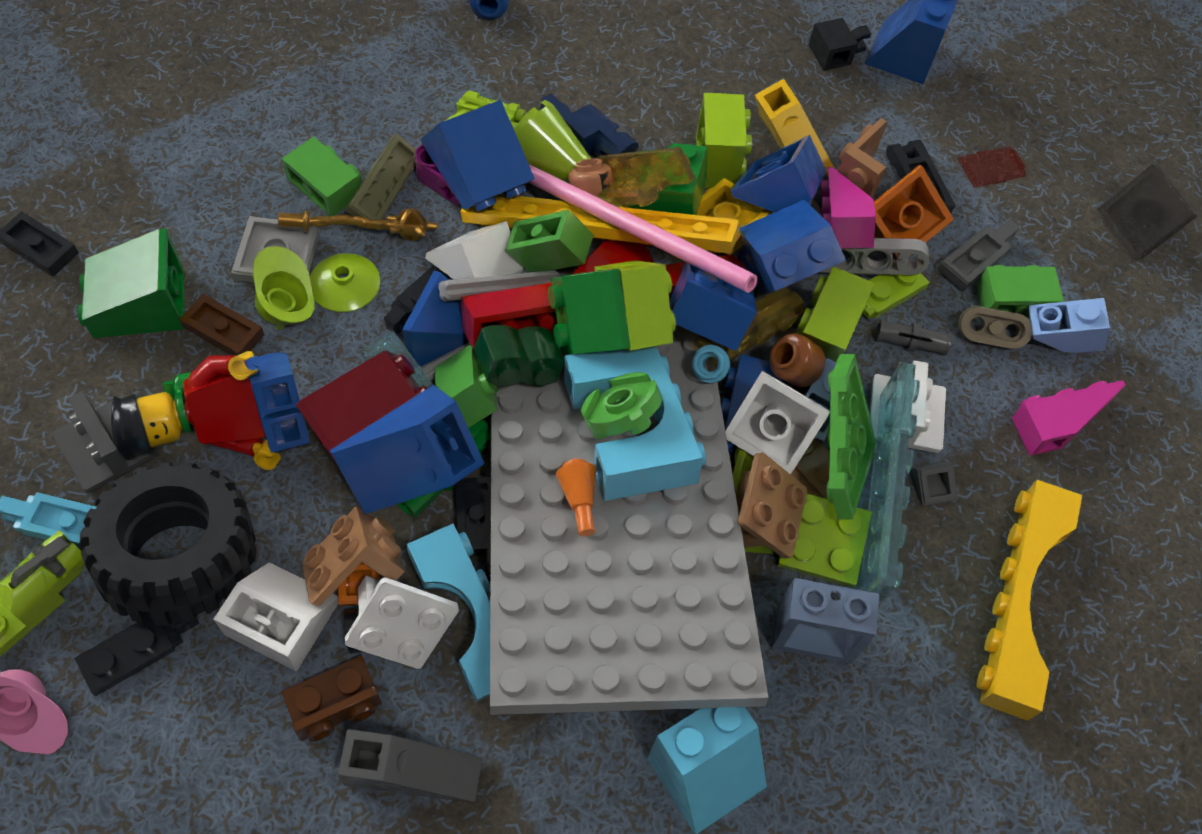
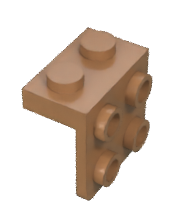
[836,118,888,198]
[303,506,405,607]

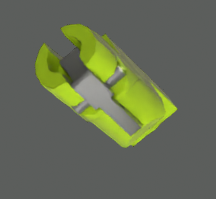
[0,530,85,657]

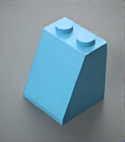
[648,707,767,834]

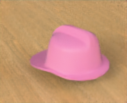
[0,669,68,754]

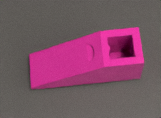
[821,167,876,248]
[1012,380,1125,456]

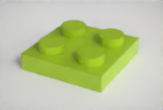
[777,494,872,588]

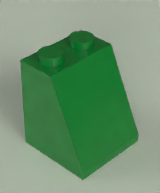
[78,228,185,338]

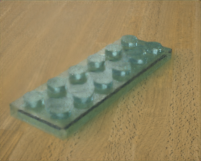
[860,362,920,603]

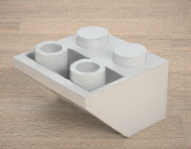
[213,562,338,671]

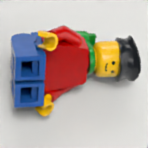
[111,351,310,470]

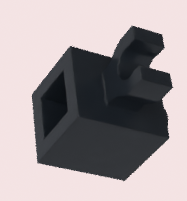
[809,18,871,71]

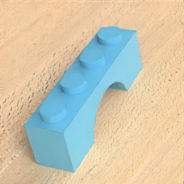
[407,524,491,702]

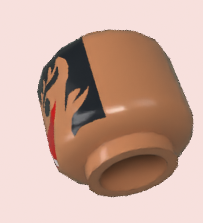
[568,158,615,203]

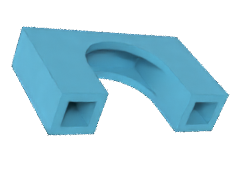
[564,346,706,501]

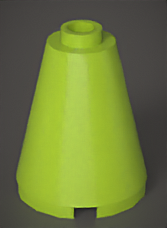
[514,100,591,183]

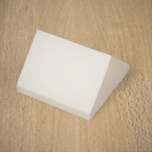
[425,221,524,279]
[725,371,830,474]

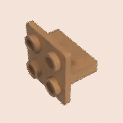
[736,452,807,559]

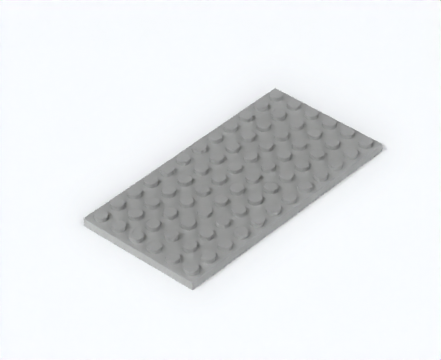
[490,324,769,715]

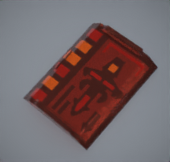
[957,146,1026,188]

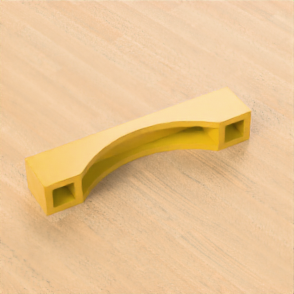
[976,480,1082,721]

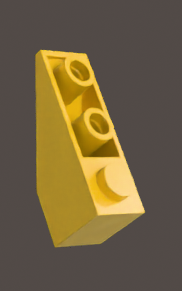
[755,78,834,177]

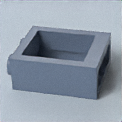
[771,578,879,664]

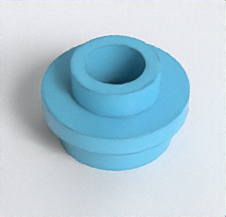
[692,345,730,383]

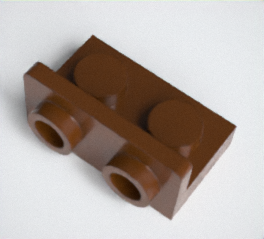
[281,655,382,742]

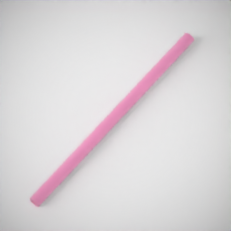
[529,164,757,293]

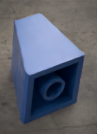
[865,0,958,84]
[420,100,535,211]
[739,200,846,294]

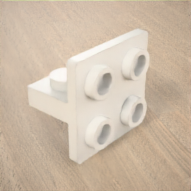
[869,360,946,453]
[345,576,459,669]

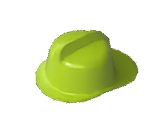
[252,246,315,330]

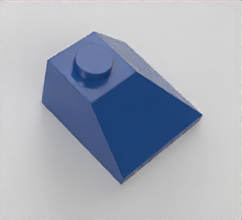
[403,270,469,369]

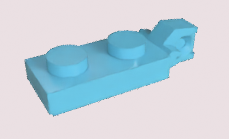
[0,492,97,549]

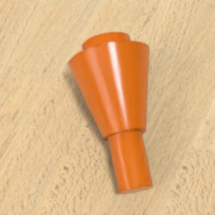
[555,459,596,537]

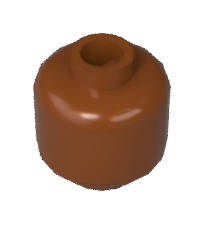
[769,334,826,387]

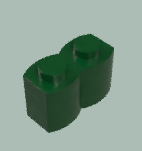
[474,325,565,386]

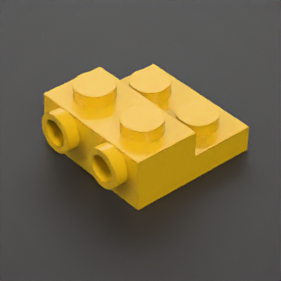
[697,178,775,256]

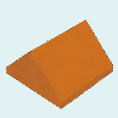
[874,165,954,259]

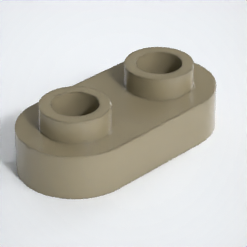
[958,306,1032,349]

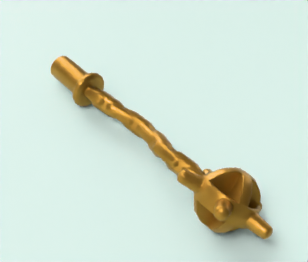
[278,209,438,241]

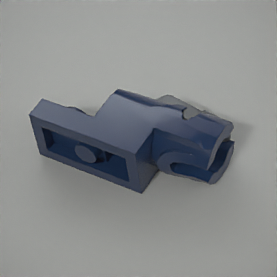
[540,93,639,171]

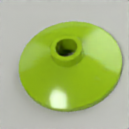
[310,253,380,312]

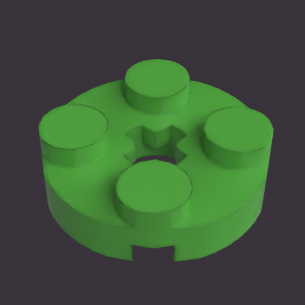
[581,372,663,439]

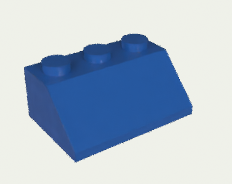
[731,135,827,212]

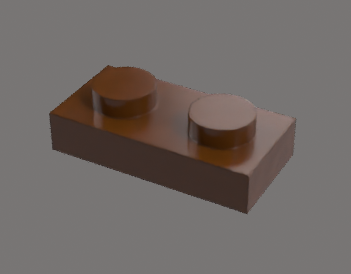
[179,294,265,356]

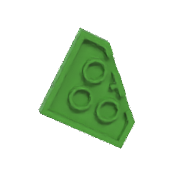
[827,354,877,519]

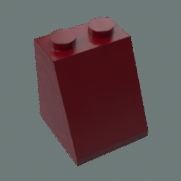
[296,350,428,461]

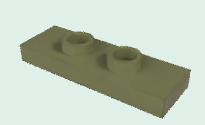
[344,133,416,231]

